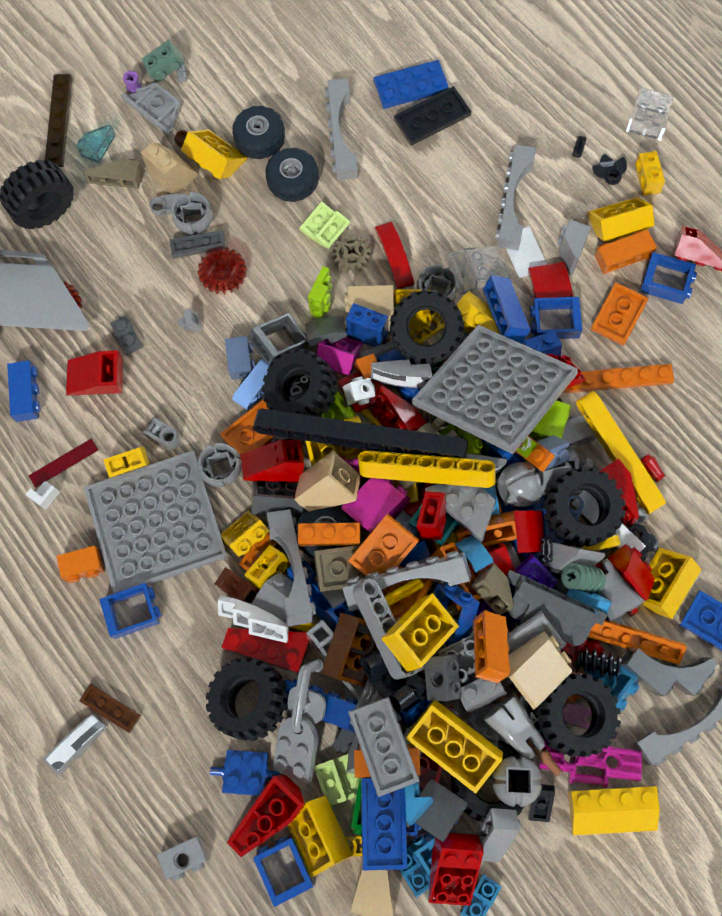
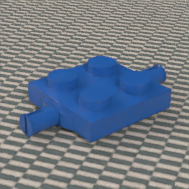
[210,750,281,796]

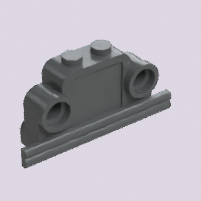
[506,569,608,650]

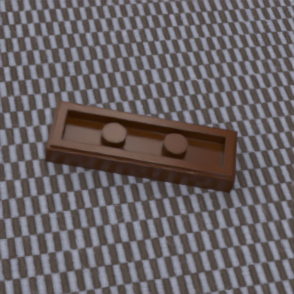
[79,683,142,733]

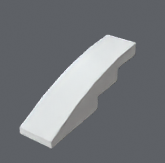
[571,490,646,552]
[218,595,288,643]

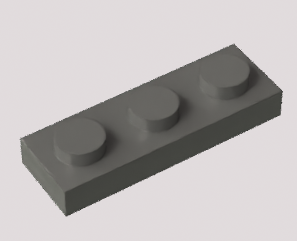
[169,230,226,259]

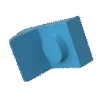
[405,782,433,825]

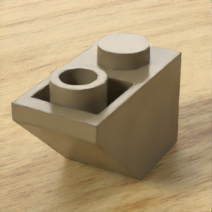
[471,564,514,615]

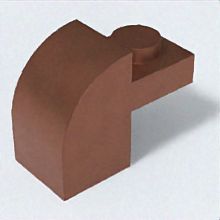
[214,567,260,604]

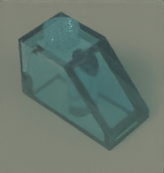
[77,125,115,164]

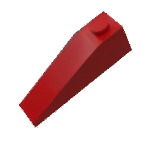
[227,774,305,857]

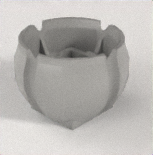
[171,192,213,235]
[417,265,459,301]
[198,443,242,487]
[496,462,542,508]
[493,756,542,807]

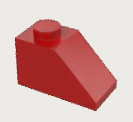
[416,491,446,540]

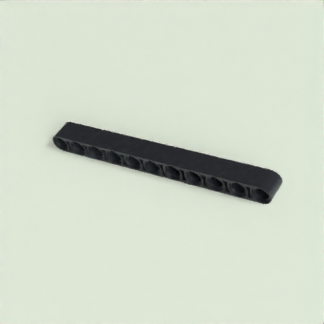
[253,409,468,458]

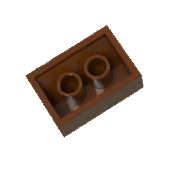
[321,613,384,687]

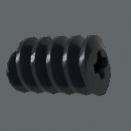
[576,647,622,680]

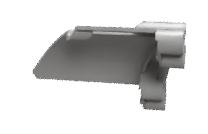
[0,249,90,331]

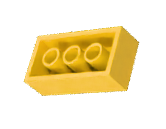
[406,701,503,794]

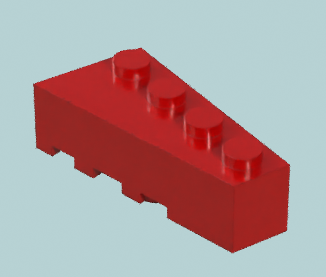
[221,628,311,674]

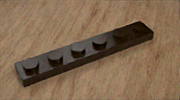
[45,74,72,167]

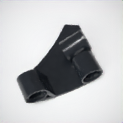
[360,648,427,712]

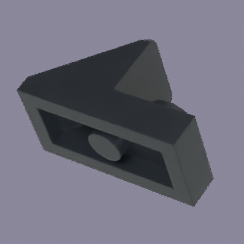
[528,784,555,823]

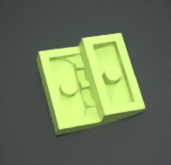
[299,201,350,249]
[314,754,357,806]

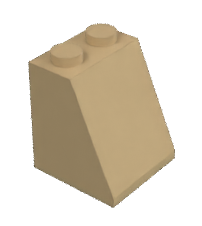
[141,141,198,194]
[345,285,394,335]
[294,451,361,512]
[508,631,572,709]
[350,870,394,916]

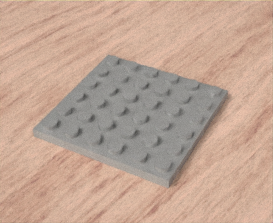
[412,325,578,454]
[84,450,228,594]

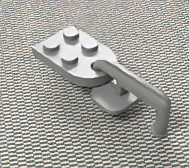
[273,659,326,784]

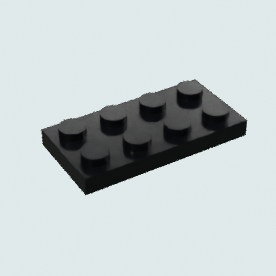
[394,86,472,146]

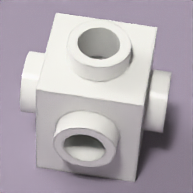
[343,377,375,406]

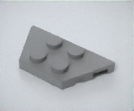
[121,82,182,137]
[425,484,496,542]

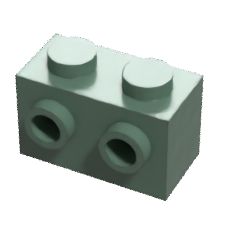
[142,40,185,82]

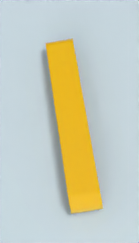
[576,391,666,514]
[358,451,496,488]

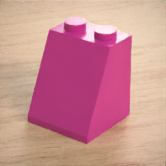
[341,478,411,533]

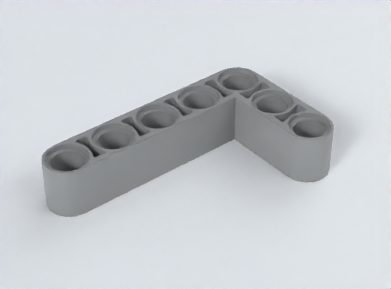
[353,579,446,680]

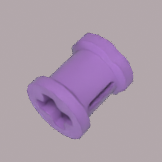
[123,71,142,94]

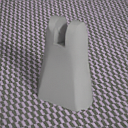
[593,559,645,622]
[483,693,545,760]

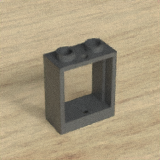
[249,313,308,366]

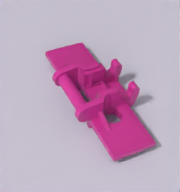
[539,740,642,788]

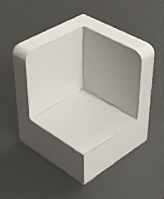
[25,481,60,510]

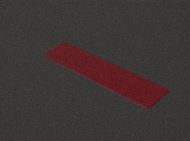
[28,439,99,488]

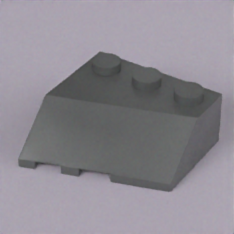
[251,481,306,518]

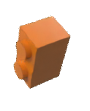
[57,546,104,583]

